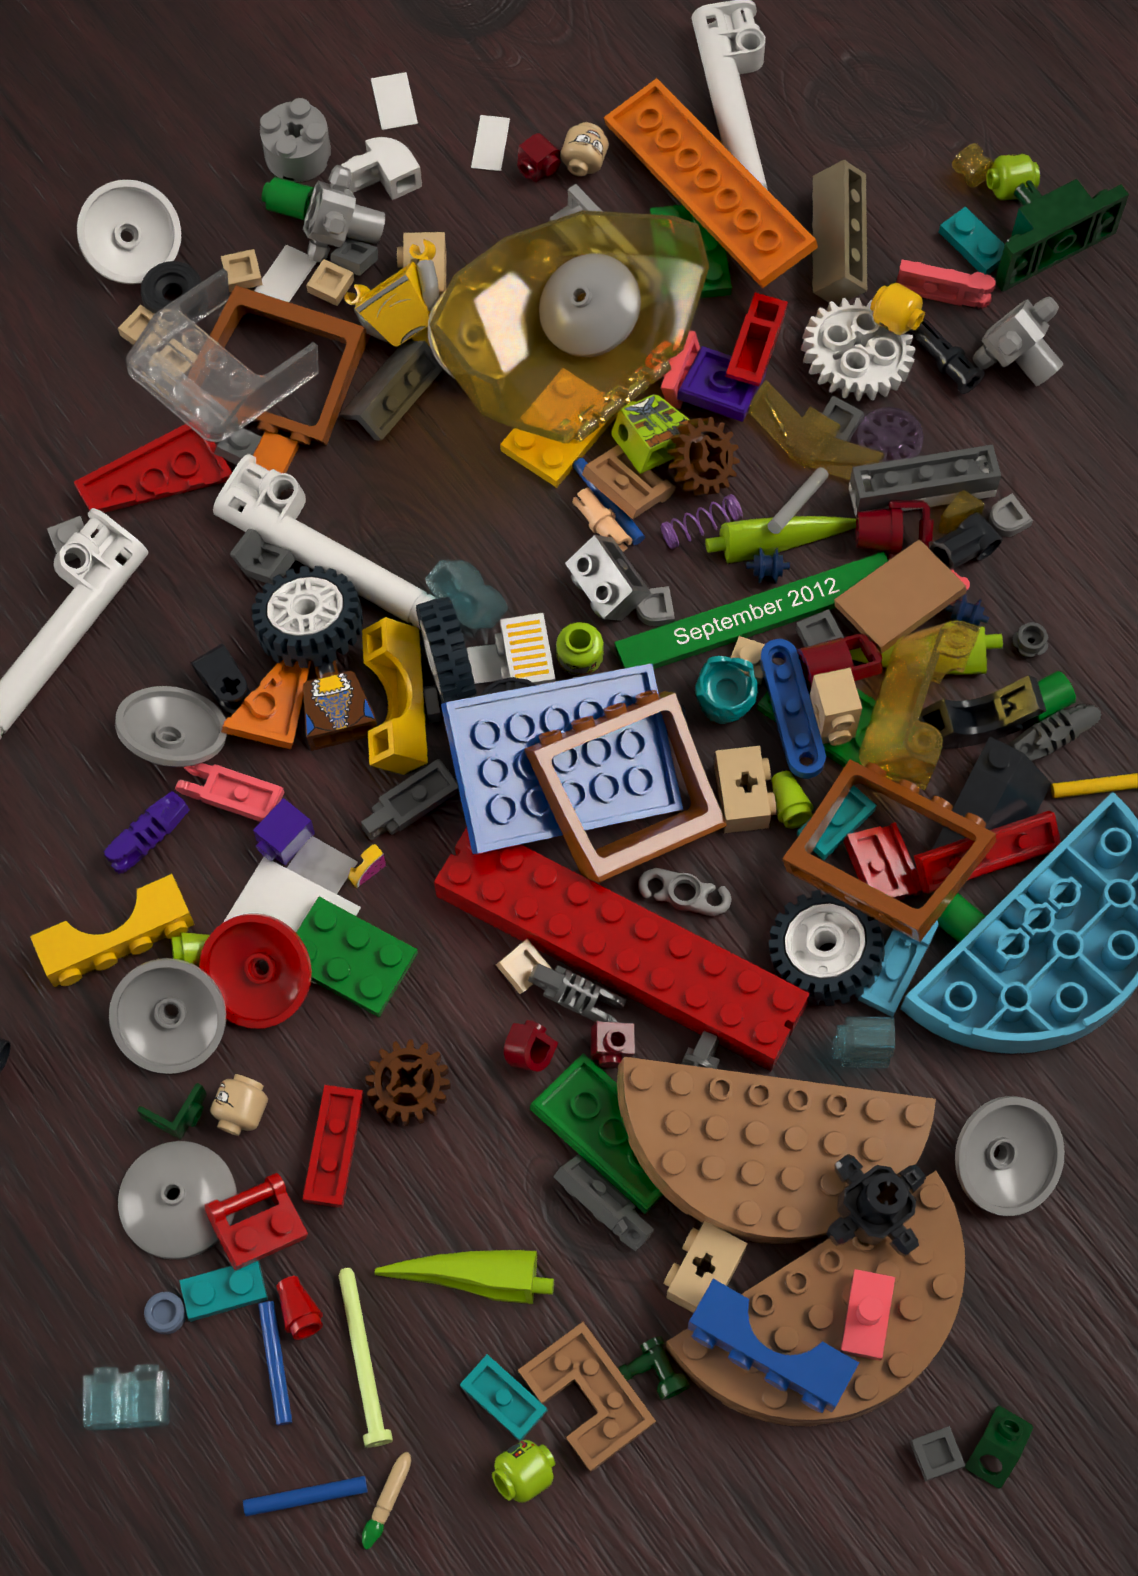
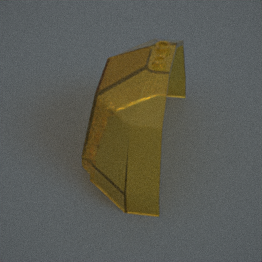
[429,210,709,443]

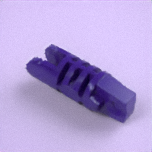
[104,791,190,874]

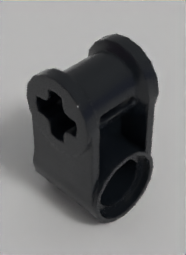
[191,643,251,715]

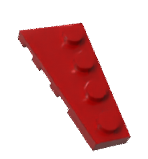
[74,417,232,513]

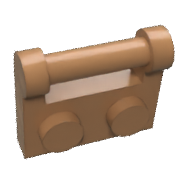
[582,444,676,519]

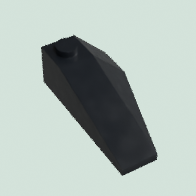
[933,737,1052,849]

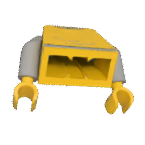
[344,239,439,348]

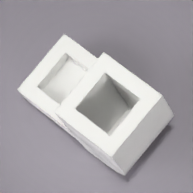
[341,137,422,200]

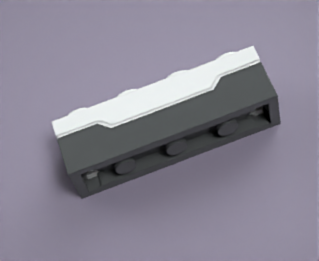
[849,445,1001,516]

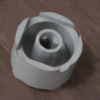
[260,98,331,182]

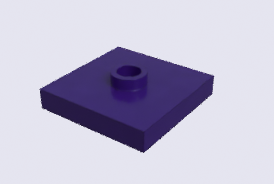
[677,346,767,422]

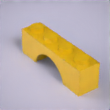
[362,617,428,775]
[30,874,195,987]

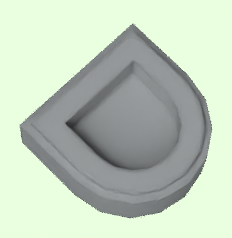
[989,493,1033,537]
[636,586,675,626]

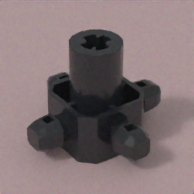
[826,1154,926,1257]

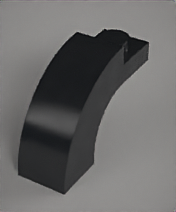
[913,675,1047,749]

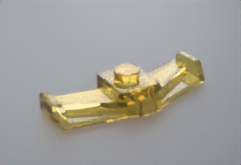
[749,380,885,480]

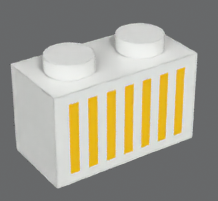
[495,613,555,685]

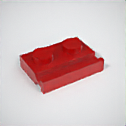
[843,822,922,900]

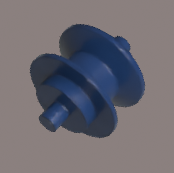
[746,547,790,584]
[945,594,989,629]

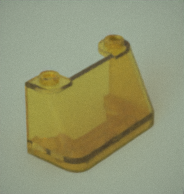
[859,620,981,790]

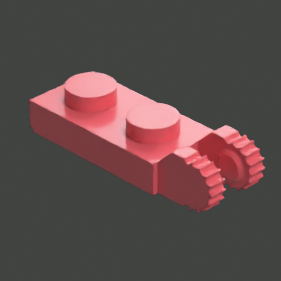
[896,259,996,308]
[175,763,285,822]

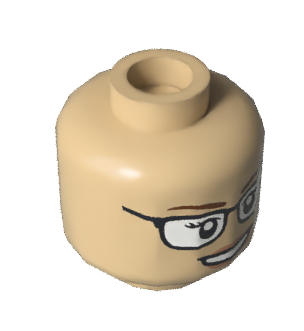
[560,122,609,176]
[210,1074,268,1136]

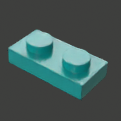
[938,206,1005,275]
[797,785,877,860]
[179,1261,268,1322]
[460,1354,548,1441]

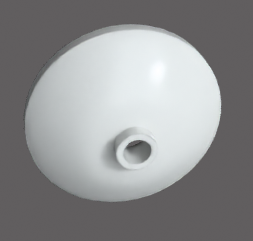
[77,180,181,284]

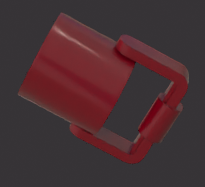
[797,634,883,694]

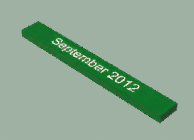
[614,552,888,669]

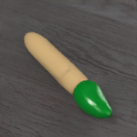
[362,1452,411,1550]

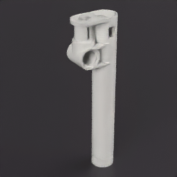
[691,0,768,190]
[213,454,438,630]
[0,508,148,740]

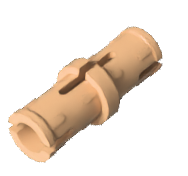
[572,488,632,552]

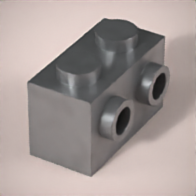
[565,535,651,621]

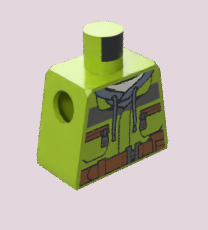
[612,392,690,474]

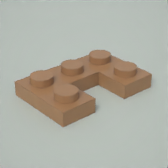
[518,1322,656,1473]

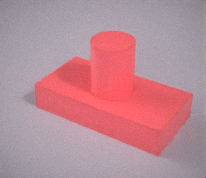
[646,329,700,409]
[840,1269,895,1361]

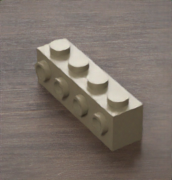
[812,160,867,305]

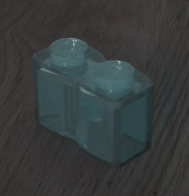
[425,560,508,628]
[833,1016,895,1068]
[83,1364,169,1431]

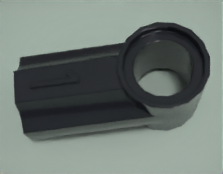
[930,512,1003,570]

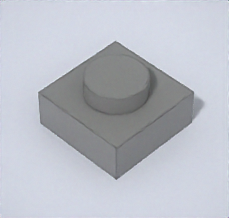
[47,516,84,563]

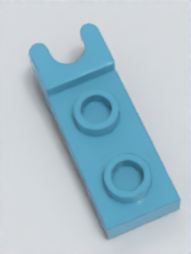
[858,921,939,1017]

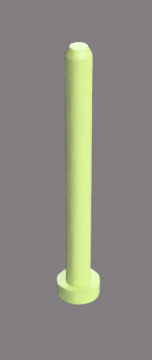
[339,1268,393,1448]

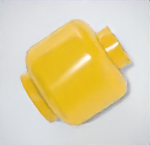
[870,283,925,335]

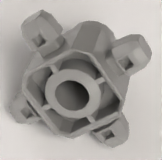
[303,165,385,263]
[973,297,1063,386]

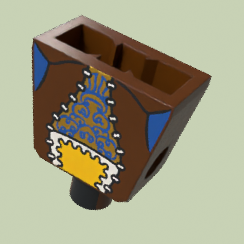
[303,659,377,751]

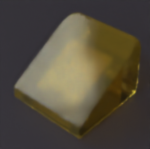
[939,490,985,534]

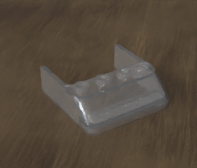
[126,268,319,442]

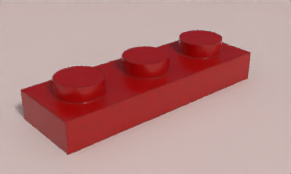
[303,1085,364,1208]

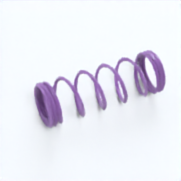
[661,494,743,549]

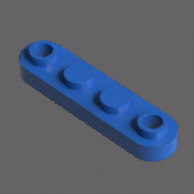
[760,639,826,779]

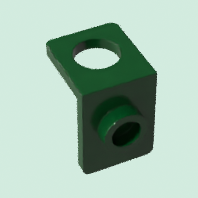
[137,1083,207,1140]
[965,1406,1033,1488]

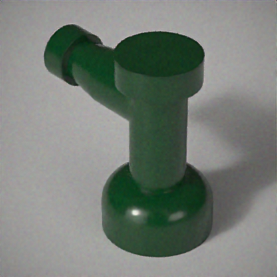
[618,1336,690,1401]

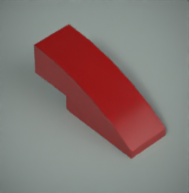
[726,292,788,386]

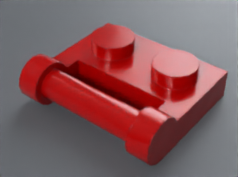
[205,1173,308,1271]

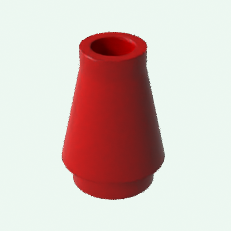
[276,1276,323,1340]

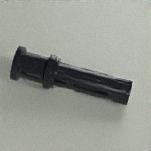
[908,318,985,394]

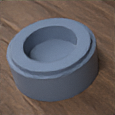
[144,1292,186,1334]

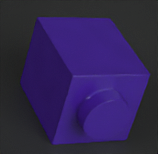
[253,798,315,865]

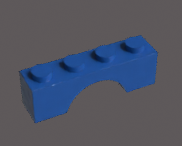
[688,1278,859,1413]

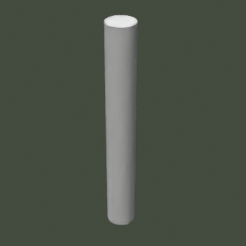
[768,467,828,534]

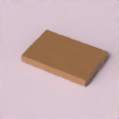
[834,539,966,654]

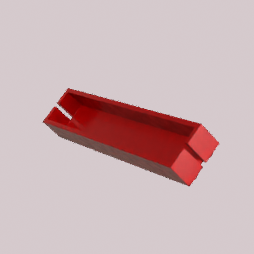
[434,827,810,1072]

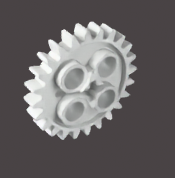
[801,298,915,401]

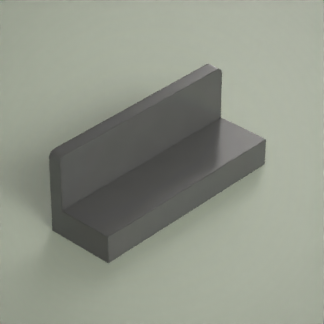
[340,341,443,441]

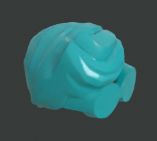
[695,656,758,724]

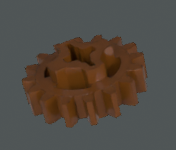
[668,417,740,496]
[365,1039,451,1126]

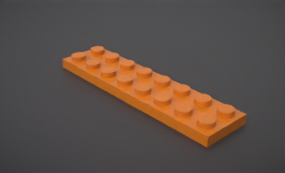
[604,78,818,289]

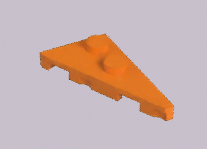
[221,660,311,749]

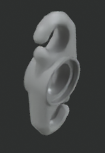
[638,868,732,916]

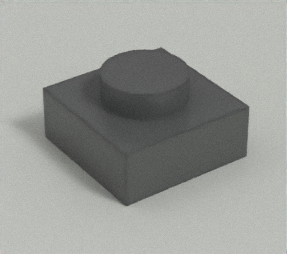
[331,238,378,276]
[815,396,864,446]
[214,422,262,465]
[795,609,844,647]
[910,1426,965,1482]

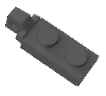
[361,759,459,841]
[554,1154,654,1251]

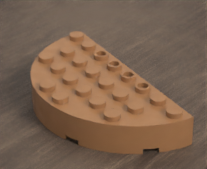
[617,1057,936,1244]
[666,1171,965,1426]

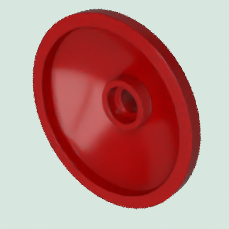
[199,913,312,1029]

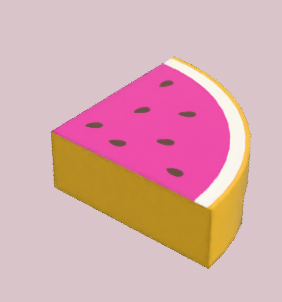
[348,844,386,888]

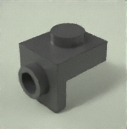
[230,529,296,585]

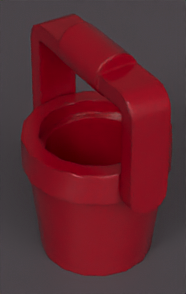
[855,500,934,559]

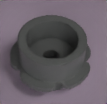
[1013,622,1049,657]

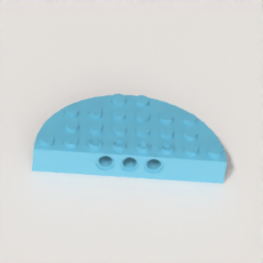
[901,792,1138,1054]

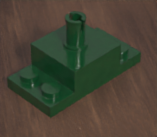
[995,179,1129,292]

